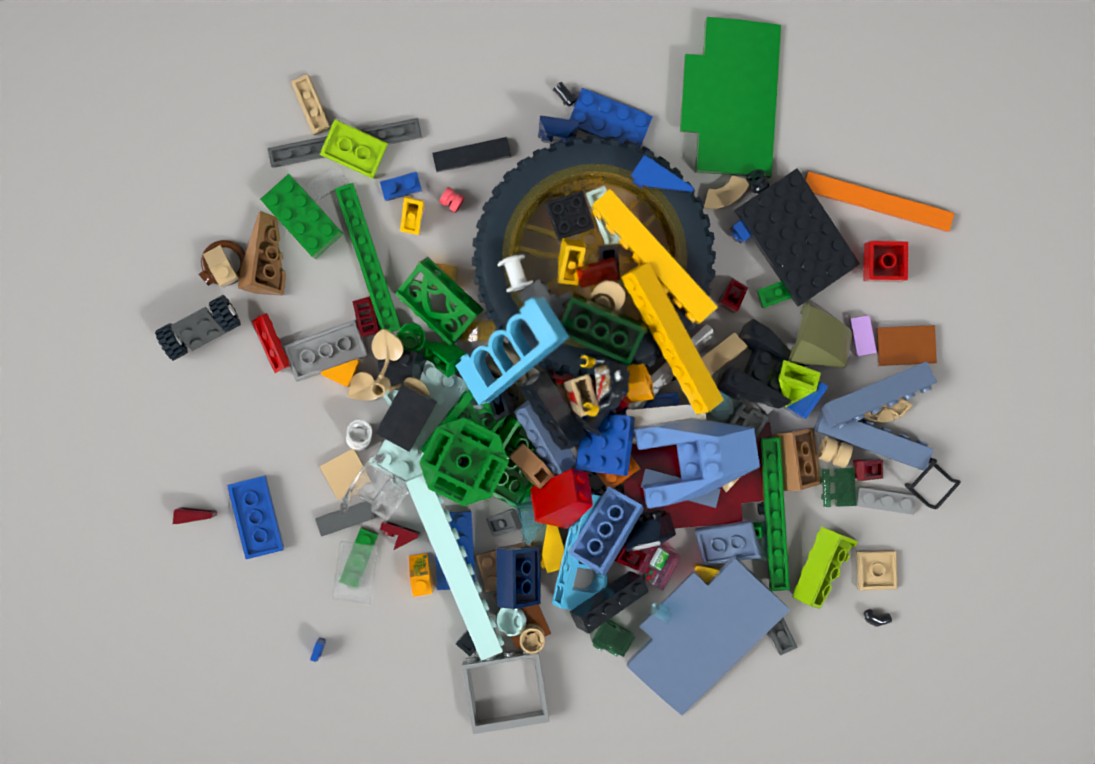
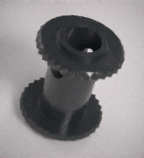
[578,397,617,436]

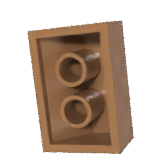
[773,428,821,491]

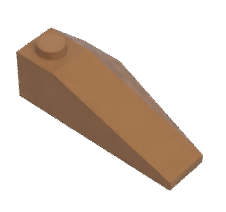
[238,211,286,296]

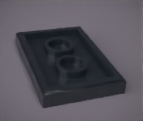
[375,383,437,452]

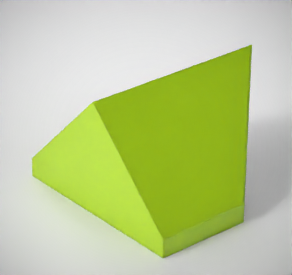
[779,360,821,407]

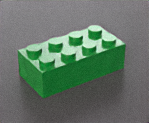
[260,173,344,259]

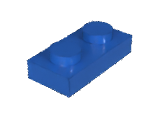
[380,172,422,201]

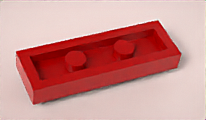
[252,313,290,373]

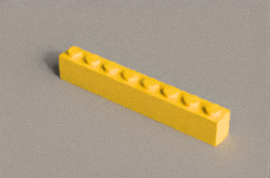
[591,189,717,324]
[621,262,724,414]

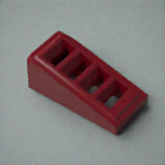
[352,296,380,338]
[173,507,217,525]

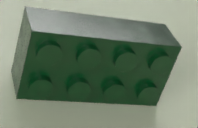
[560,293,647,365]

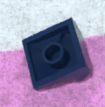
[538,115,579,143]

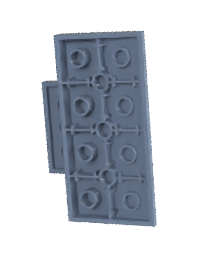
[627,555,790,715]

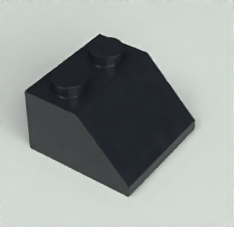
[378,349,427,391]
[626,511,676,552]

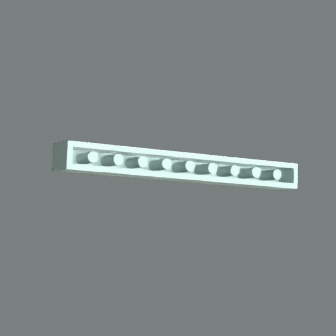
[406,473,504,661]

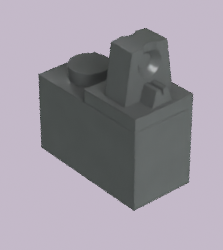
[518,279,572,317]

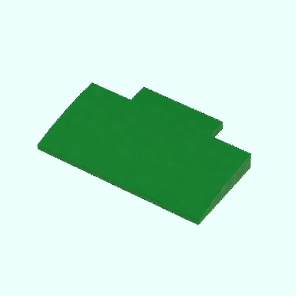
[680,17,781,178]

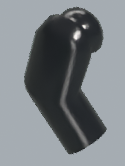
[864,609,892,627]

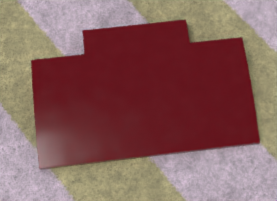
[622,422,772,529]

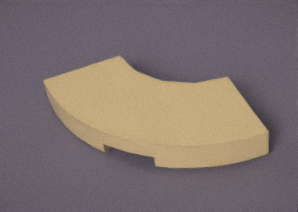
[703,175,749,209]
[863,398,912,423]

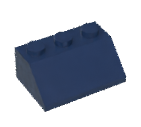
[496,546,541,609]

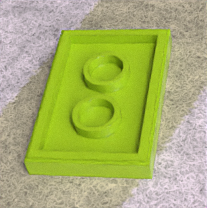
[319,119,389,179]

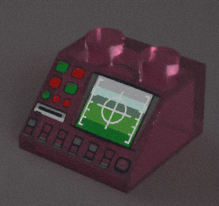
[638,544,681,591]

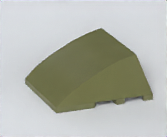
[789,299,853,368]

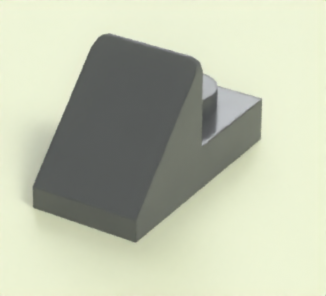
[486,508,522,536]

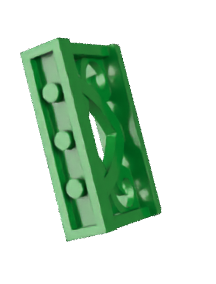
[395,257,484,346]
[420,388,506,467]

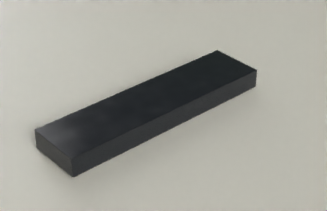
[432,137,511,172]

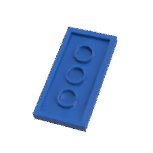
[569,88,653,149]
[227,475,284,560]
[435,511,475,590]

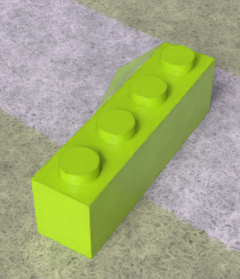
[792,526,858,609]

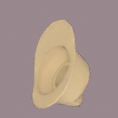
[588,281,625,311]

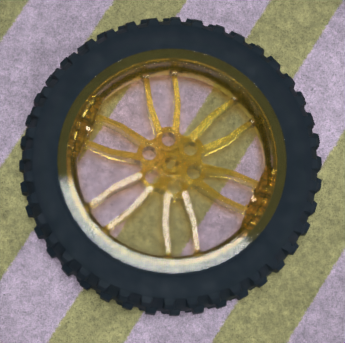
[472,136,716,380]

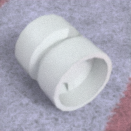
[346,420,372,451]

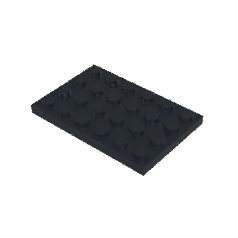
[734,168,860,307]

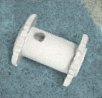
[498,255,533,292]

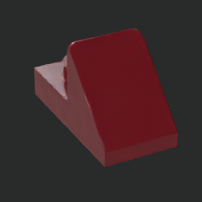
[853,459,883,481]
[380,520,420,550]

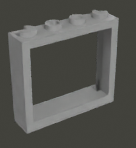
[462,650,549,734]

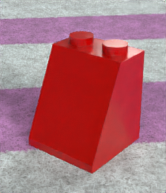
[530,468,593,529]

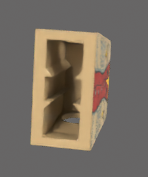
[564,374,598,417]

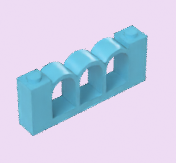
[456,297,569,405]
[552,493,607,610]

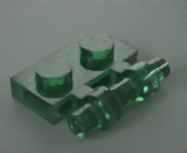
[820,467,856,507]

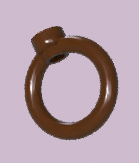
[198,240,246,286]

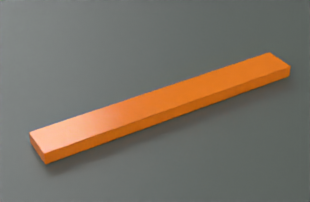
[805,171,954,232]

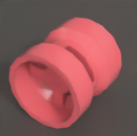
[439,187,465,213]

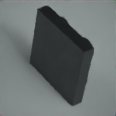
[545,191,595,241]

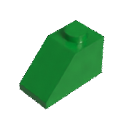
[423,341,466,378]

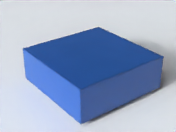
[310,638,326,662]

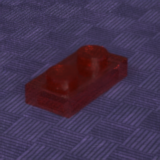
[576,257,619,288]

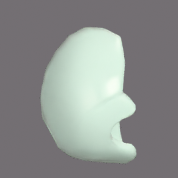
[496,608,527,636]

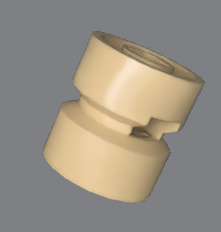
[817,436,853,468]
[520,623,545,654]

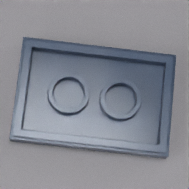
[695,520,761,565]

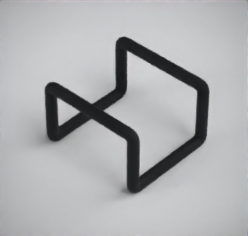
[905,458,961,510]

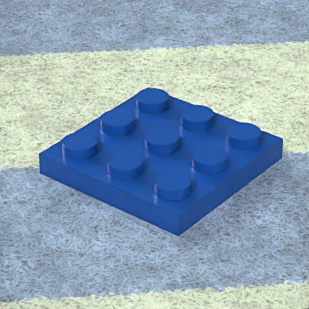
[576,414,635,476]

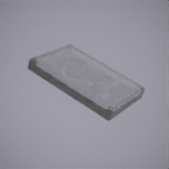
[332,541,379,604]

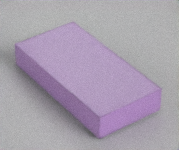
[849,315,877,356]

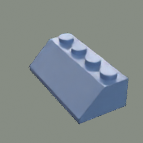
[568,486,644,577]

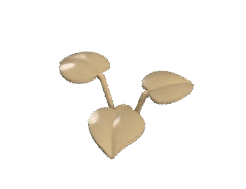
[347,329,430,401]

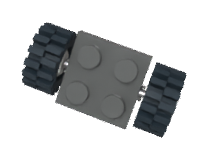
[155,295,241,361]

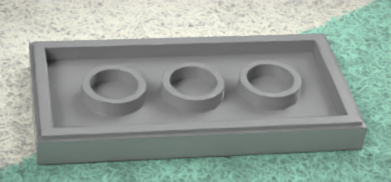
[283,320,369,382]

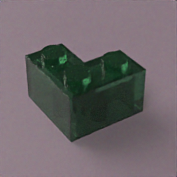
[590,619,635,657]

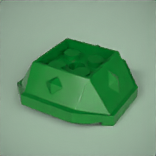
[419,417,509,506]

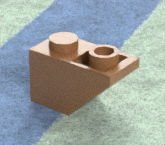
[508,443,554,489]

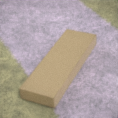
[291,74,331,135]
[701,332,747,376]

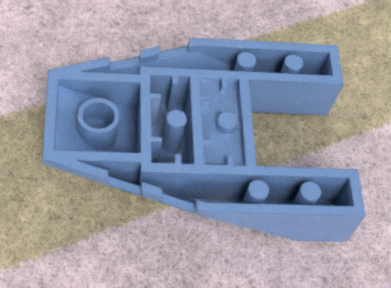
[634,418,760,508]

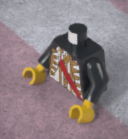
[581,355,630,416]

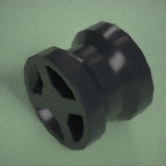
[746,169,770,194]

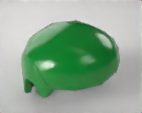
[396,323,426,352]

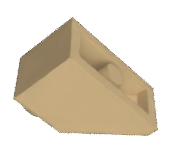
[203,245,239,288]

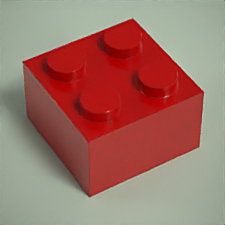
[863,241,909,282]

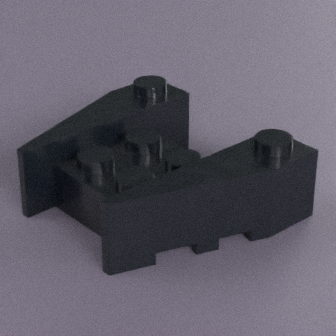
[717,319,805,409]

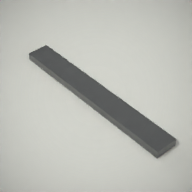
[268,118,422,168]

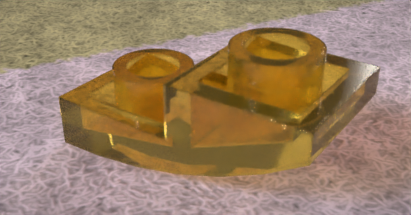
[461,321,496,342]

